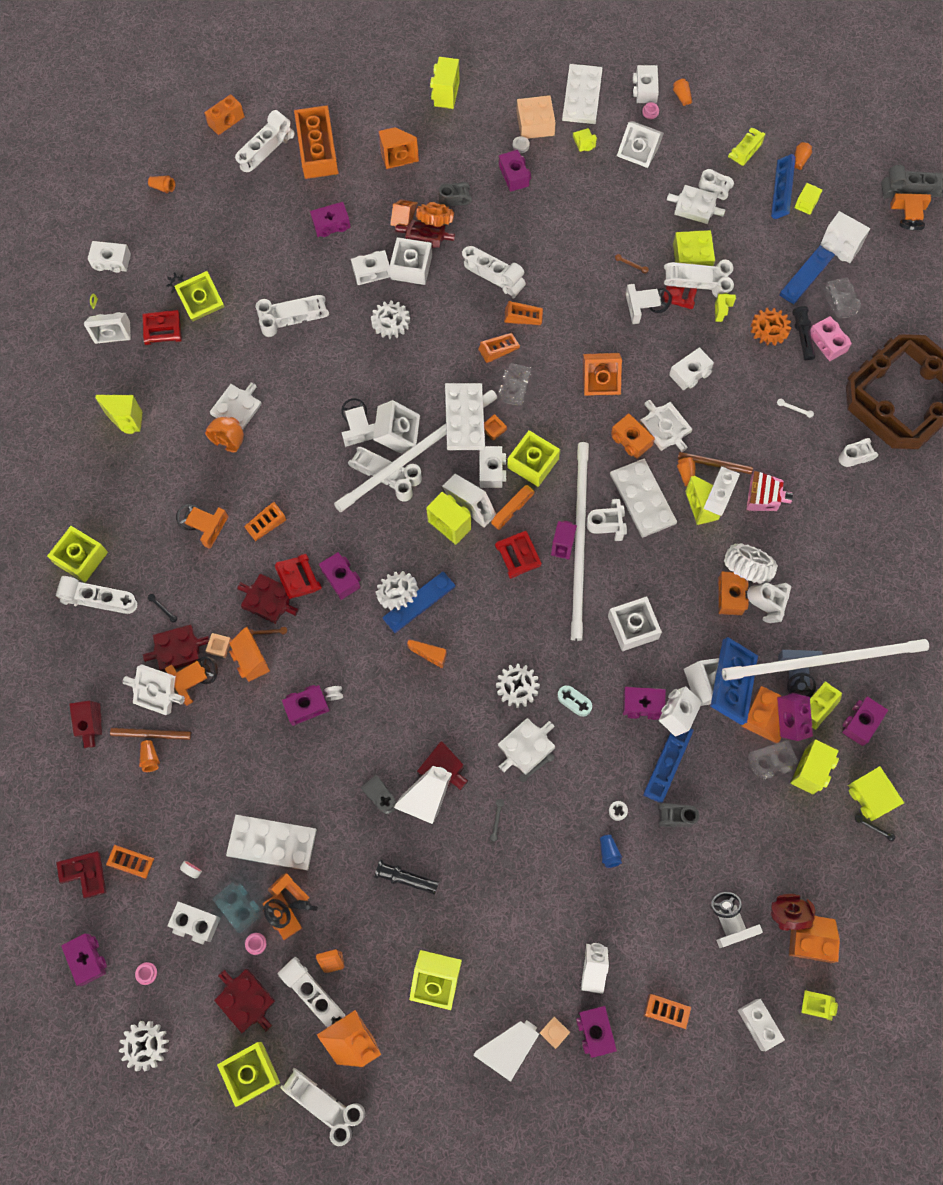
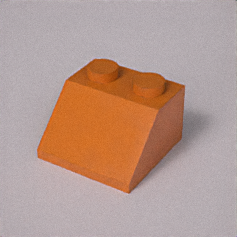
[379,127,419,169]
[583,353,622,396]
[229,627,270,682]
[741,686,781,744]
[789,912,840,963]
[317,1010,381,1067]

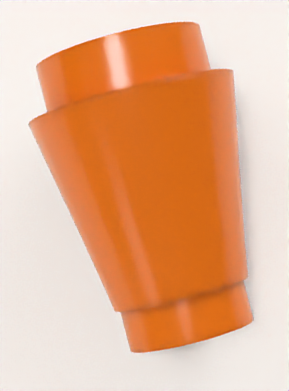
[673,79,692,106]
[794,142,812,170]
[148,176,175,193]
[677,457,695,486]
[139,740,160,772]

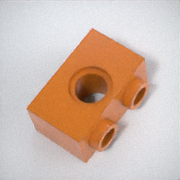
[204,94,245,135]
[611,413,655,459]
[719,571,749,615]

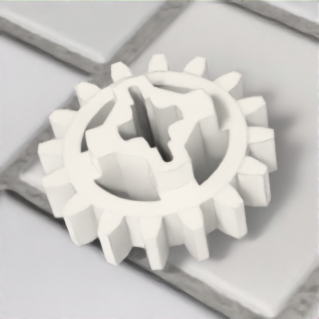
[371,301,410,339]
[376,571,419,610]
[496,664,540,708]
[119,1021,169,1071]

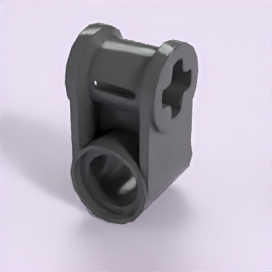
[439,182,472,206]
[360,775,397,814]
[659,803,700,827]

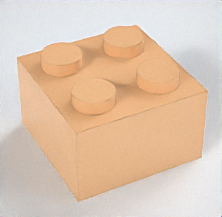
[517,95,555,139]

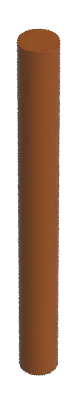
[678,452,753,474]
[110,728,191,740]

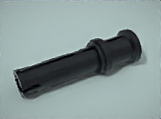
[792,306,816,361]
[374,859,439,895]

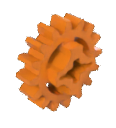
[416,202,454,227]
[751,308,791,346]

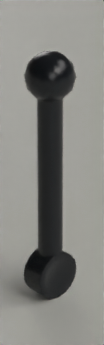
[148,594,177,623]
[855,815,895,841]

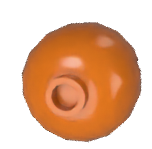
[205,417,244,452]

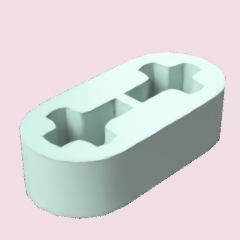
[558,685,592,716]

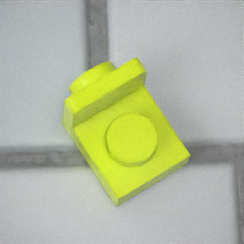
[573,128,597,152]
[715,293,736,322]
[801,990,838,1021]

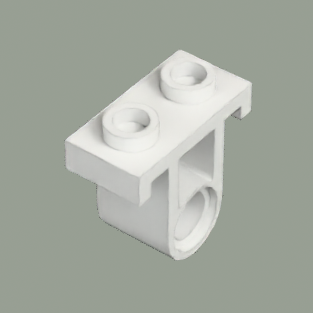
[586,499,627,541]
[747,583,791,623]
[581,943,609,994]

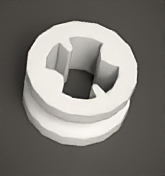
[324,686,343,701]
[609,801,628,821]

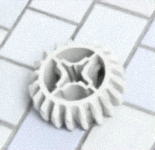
[724,543,778,584]

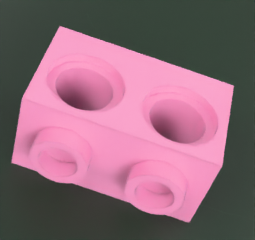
[810,316,852,361]

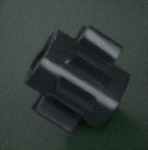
[166,272,186,293]

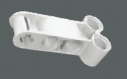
[235,110,295,172]
[462,246,526,298]
[664,260,734,298]
[256,295,329,337]
[348,447,422,501]
[56,576,137,614]
[277,956,345,1028]
[280,1068,365,1146]

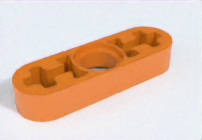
[491,485,535,530]

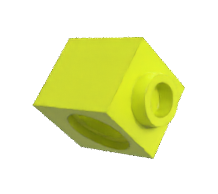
[794,183,822,215]

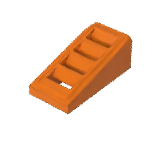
[504,301,543,325]
[478,333,520,363]
[244,502,286,541]
[407,640,447,668]
[106,845,154,879]
[316,949,345,973]
[643,994,691,1029]

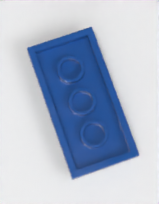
[710,637,758,725]

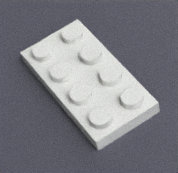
[562,64,602,124]
[445,383,485,450]
[610,459,677,538]
[226,815,317,871]

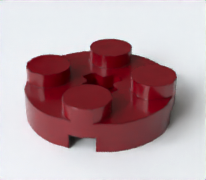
[771,894,816,931]

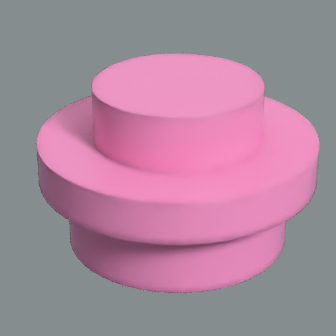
[642,102,659,119]
[245,933,267,955]
[135,962,157,985]

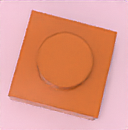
[484,414,507,441]

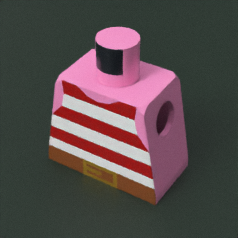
[746,471,793,511]

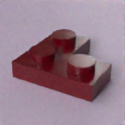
[56,851,107,899]

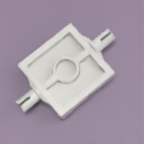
[667,185,726,224]
[210,383,262,430]
[640,400,692,452]
[122,665,185,715]
[498,718,555,775]

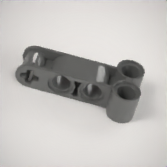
[881,165,943,199]

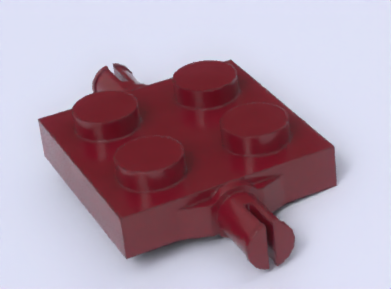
[395,220,455,248]
[237,574,299,624]
[143,624,210,672]
[214,969,276,1033]

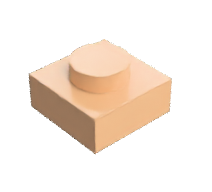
[206,633,232,658]
[540,1017,570,1049]

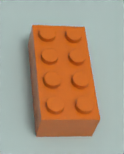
[294,105,339,179]

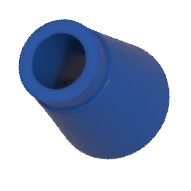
[600,835,622,868]

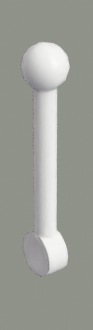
[777,399,814,418]

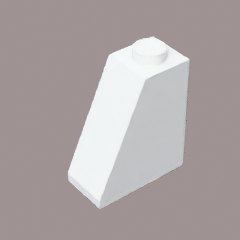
[442,474,496,528]
[394,766,452,824]
[474,1020,539,1082]

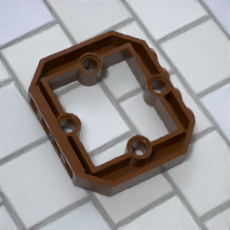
[846,334,943,449]

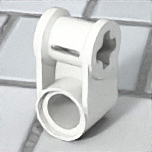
[699,169,734,200]
[839,438,878,467]

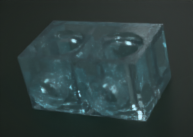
[212,882,261,933]

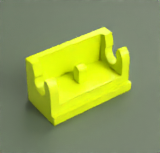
[728,128,765,166]
[810,681,842,730]

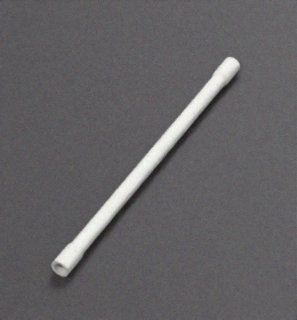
[334,390,497,512]
[571,442,589,641]
[722,639,929,681]

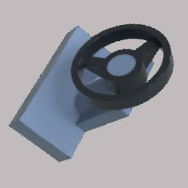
[778,650,823,697]

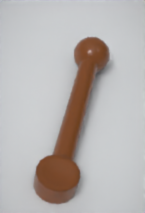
[615,254,649,273]
[249,627,287,636]

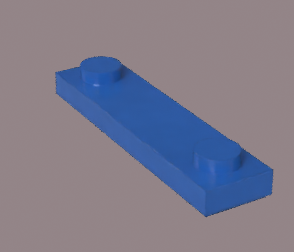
[771,154,795,219]
[780,245,835,305]
[382,571,455,633]
[643,728,694,804]

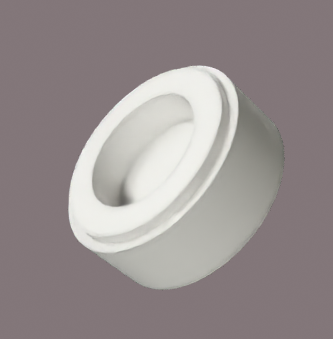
[513,136,530,153]
[180,861,202,879]

